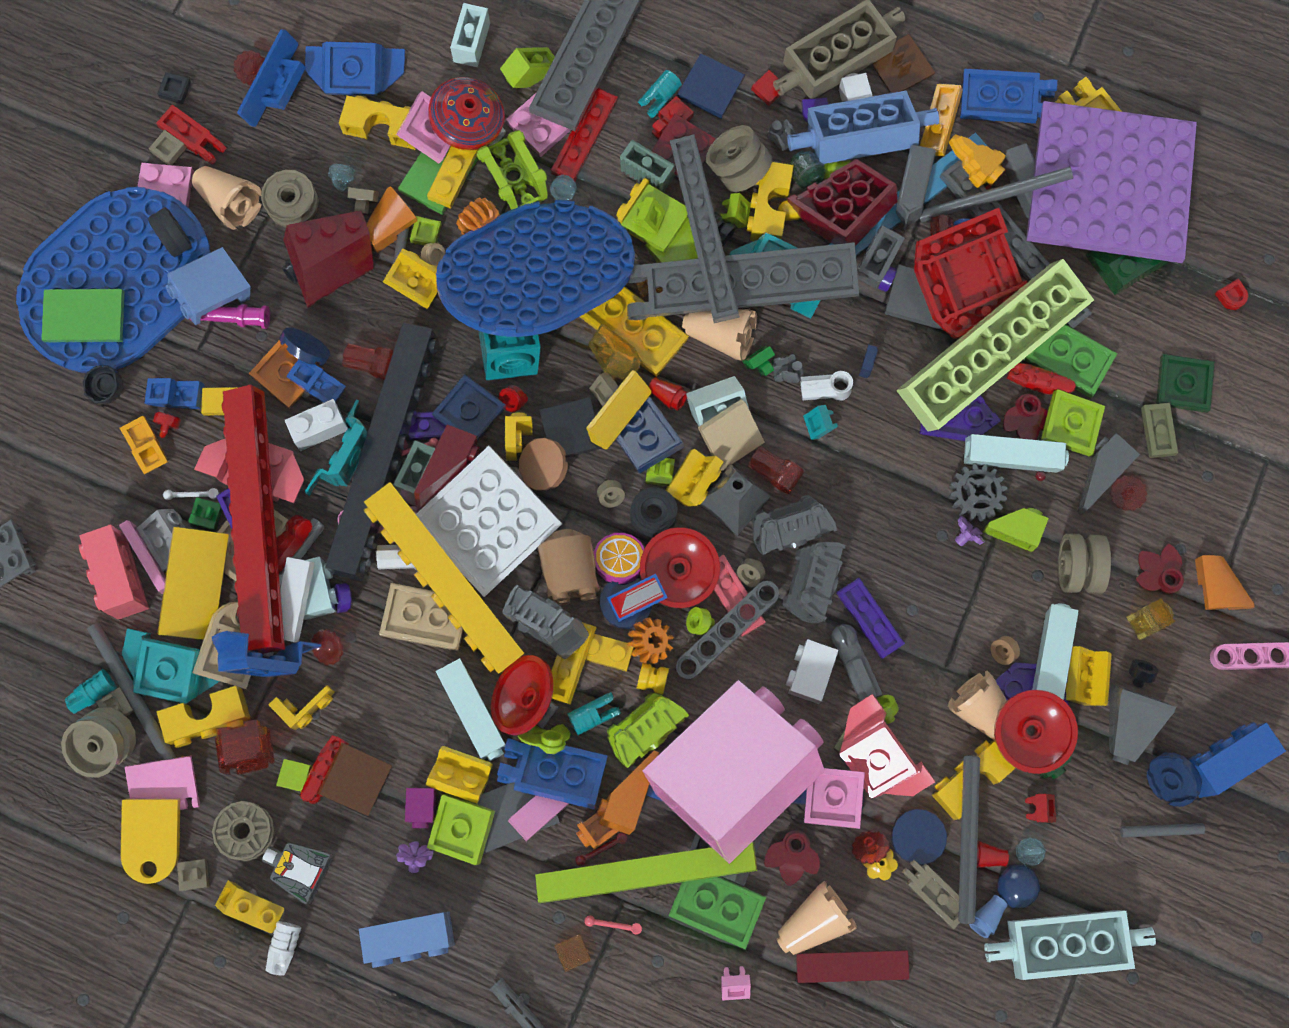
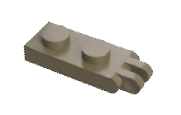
[902,860,960,929]

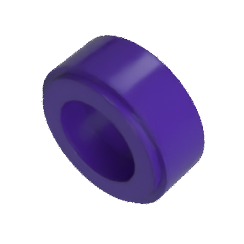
[877,266,897,292]

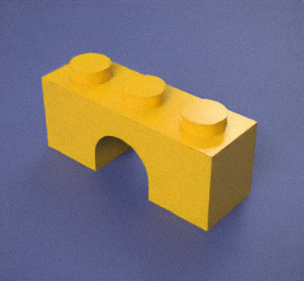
[339,96,416,150]
[747,162,793,241]
[157,686,251,748]
[932,740,1015,820]

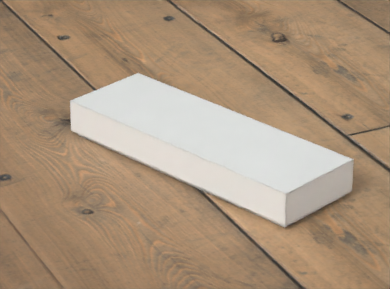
[280,557,315,642]

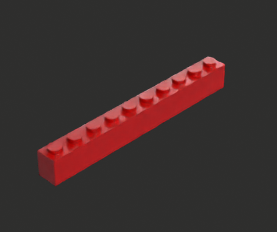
[221,385,285,654]

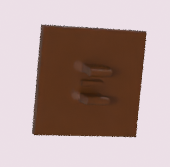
[871,34,935,93]

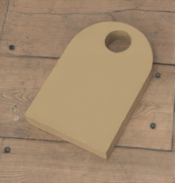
[192,602,251,689]

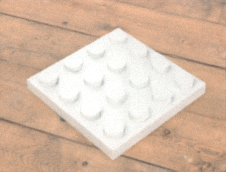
[416,446,563,597]

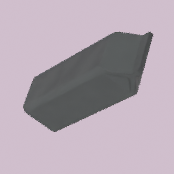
[1002,143,1035,219]
[896,145,936,231]

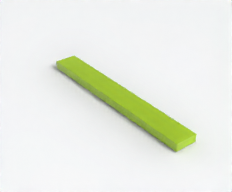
[535,842,758,903]

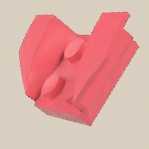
[194,438,304,503]
[840,694,935,798]

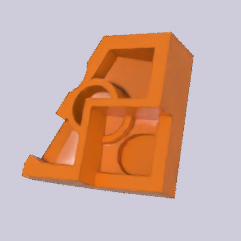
[366,186,417,253]
[1195,555,1254,610]

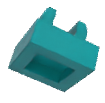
[803,405,838,440]

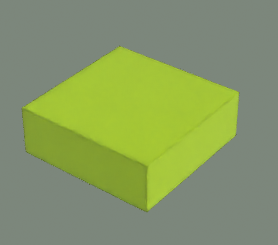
[410,216,442,246]
[276,759,312,792]

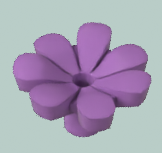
[955,516,985,546]
[396,841,433,873]

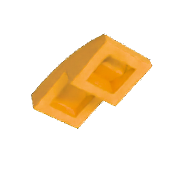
[120,416,168,474]

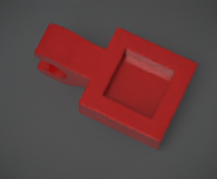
[652,96,694,139]

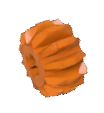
[456,197,500,235]
[627,618,674,664]

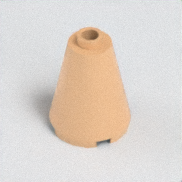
[192,166,262,230]
[682,309,757,361]
[948,671,1007,740]
[777,881,857,955]

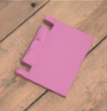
[125,756,200,810]

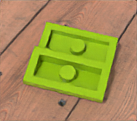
[644,218,698,263]

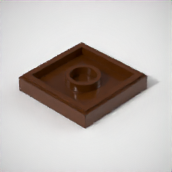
[318,743,392,816]

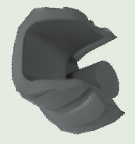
[767,119,797,151]
[771,354,804,383]

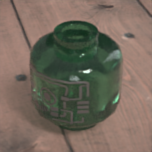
[790,151,826,189]

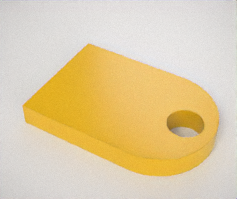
[121,798,180,884]

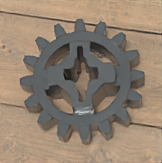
[948,464,1007,522]

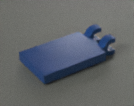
[960,69,1058,123]
[497,738,607,809]

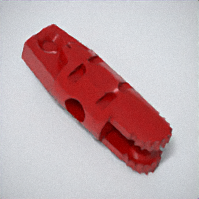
[1007,363,1076,395]
[300,735,349,805]

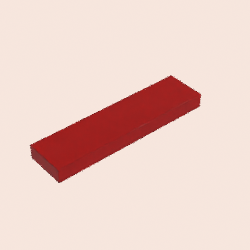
[551,88,618,184]

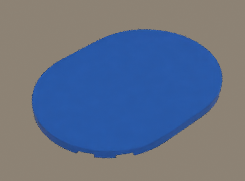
[16,187,211,373]
[436,200,635,337]

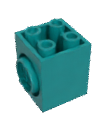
[479,331,540,380]

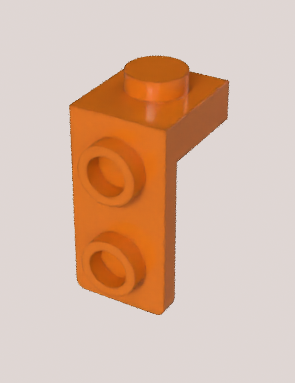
[576,813,619,849]

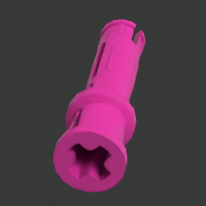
[190,304,270,329]

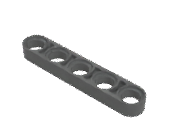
[676,581,780,679]

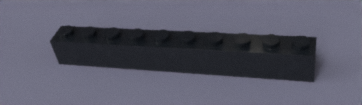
[325,323,439,581]

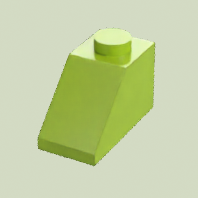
[500,47,555,88]
[983,508,1049,552]

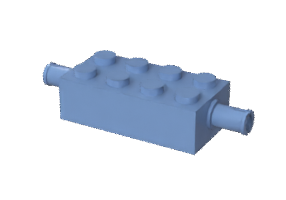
[787,91,939,165]

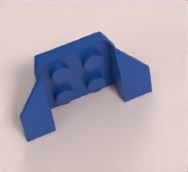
[305,42,405,96]
[212,631,321,677]

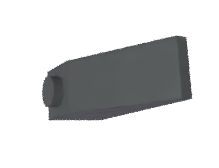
[1077,433,1140,515]

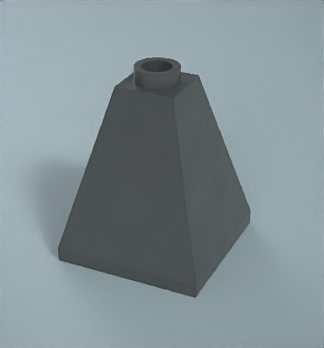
[699,464,771,536]
[1109,684,1176,765]

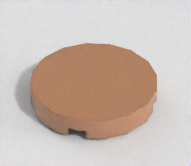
[519,438,568,491]

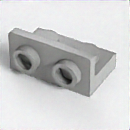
[136,509,185,572]

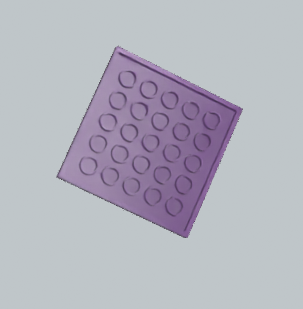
[1026,101,1197,263]

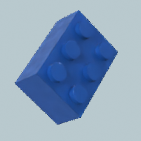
[1188,722,1286,798]

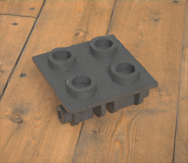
[0,519,36,588]

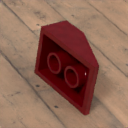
[414,424,480,513]

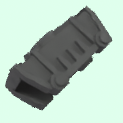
[753,495,837,555]
[782,542,846,623]
[502,585,589,659]

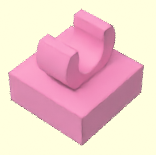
[721,966,751,1000]

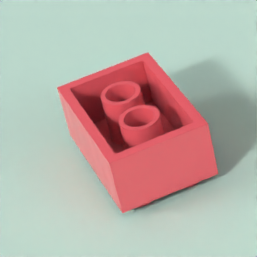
[79,524,149,620]

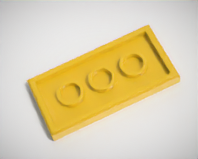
[580,287,689,377]
[158,527,229,640]

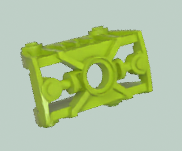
[477,130,548,210]
[607,692,689,768]

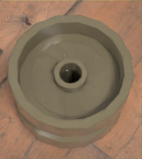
[706,125,772,192]
[1058,533,1111,594]
[61,707,136,778]

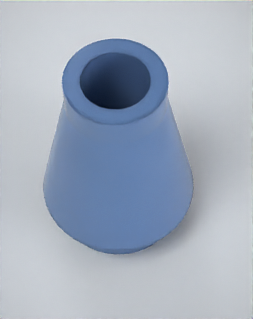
[969,895,1008,938]

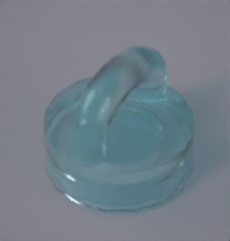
[328,164,354,191]
[550,175,577,201]
[1016,838,1046,866]

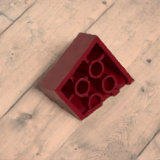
[787,159,898,246]
[283,210,374,308]

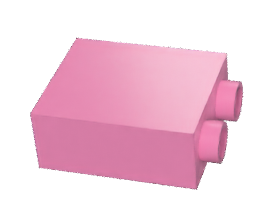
[642,680,825,864]

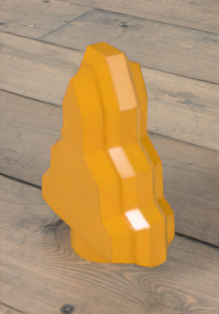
[949,134,1006,188]

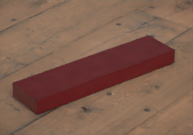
[796,950,910,983]

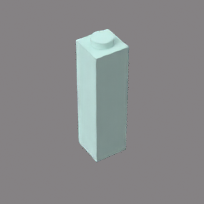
[964,434,1069,473]
[1032,603,1078,700]
[436,658,506,761]

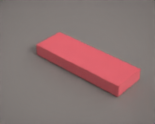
[714,555,765,637]

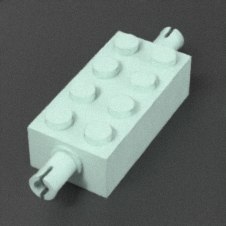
[984,910,1156,980]

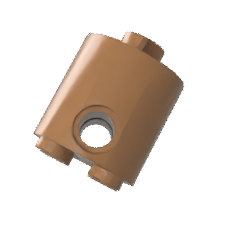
[538,529,600,606]

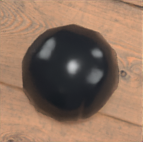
[83,365,123,404]

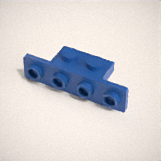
[237,29,306,127]

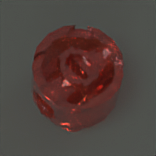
[215,720,275,775]

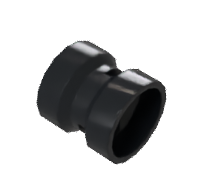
[714,212,736,247]

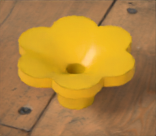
[863,846,898,880]

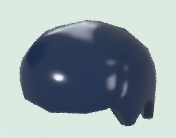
[997,864,1040,909]

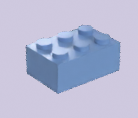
[359,912,455,968]

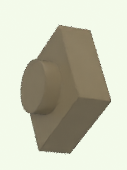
[149,130,186,165]

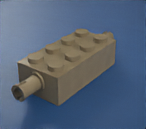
[773,0,905,99]

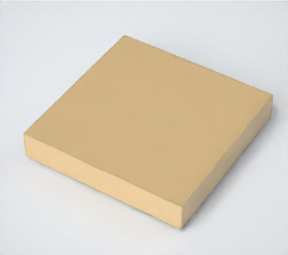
[698,399,765,471]

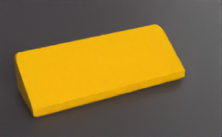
[586,370,651,449]

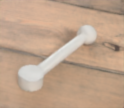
[163,488,219,500]

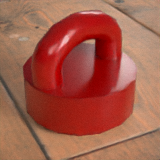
[499,385,528,412]
[153,412,181,438]

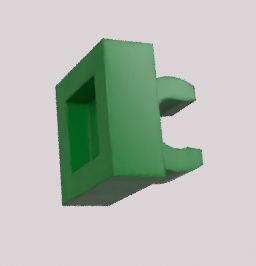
[742,346,775,376]
[188,497,223,531]

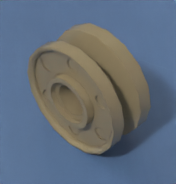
[261,170,319,228]
[212,801,276,861]

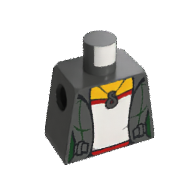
[262,843,335,904]

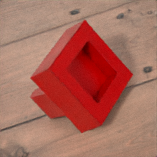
[1025,794,1056,823]

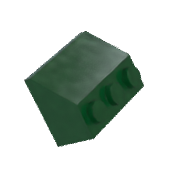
[1085,250,1170,296]

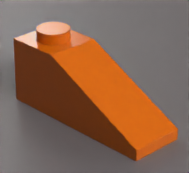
[597,750,659,835]

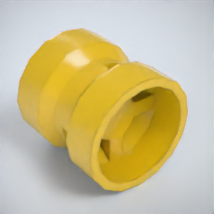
[637,663,669,695]

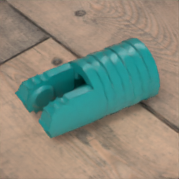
[638,70,682,119]
[567,692,621,735]

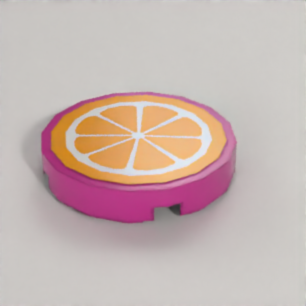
[594,533,644,584]

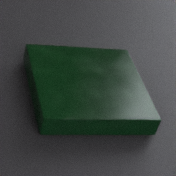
[1156,354,1215,413]

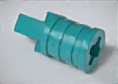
[65,669,117,714]

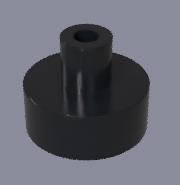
[1128,659,1159,688]

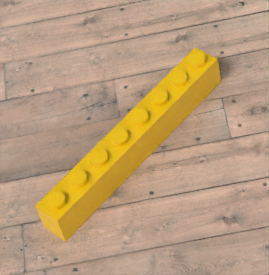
[363,482,524,674]

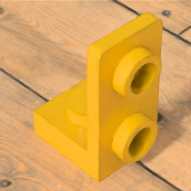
[268,685,335,730]
[215,880,284,933]

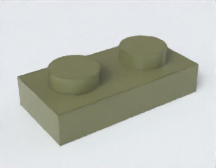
[1141,403,1178,458]

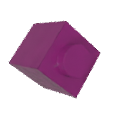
[405,788,437,828]

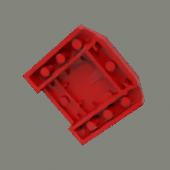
[914,208,1027,339]

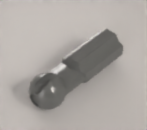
[831,624,882,702]

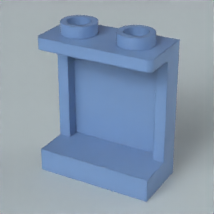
[166,247,251,325]

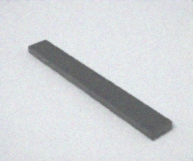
[670,134,740,324]
[940,160,1092,329]

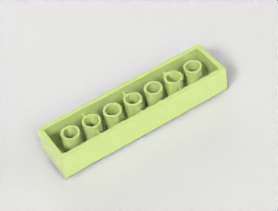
[896,259,1094,432]

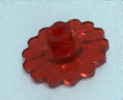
[233,50,265,86]
[1110,476,1148,511]
[311,629,343,665]
[852,830,890,865]

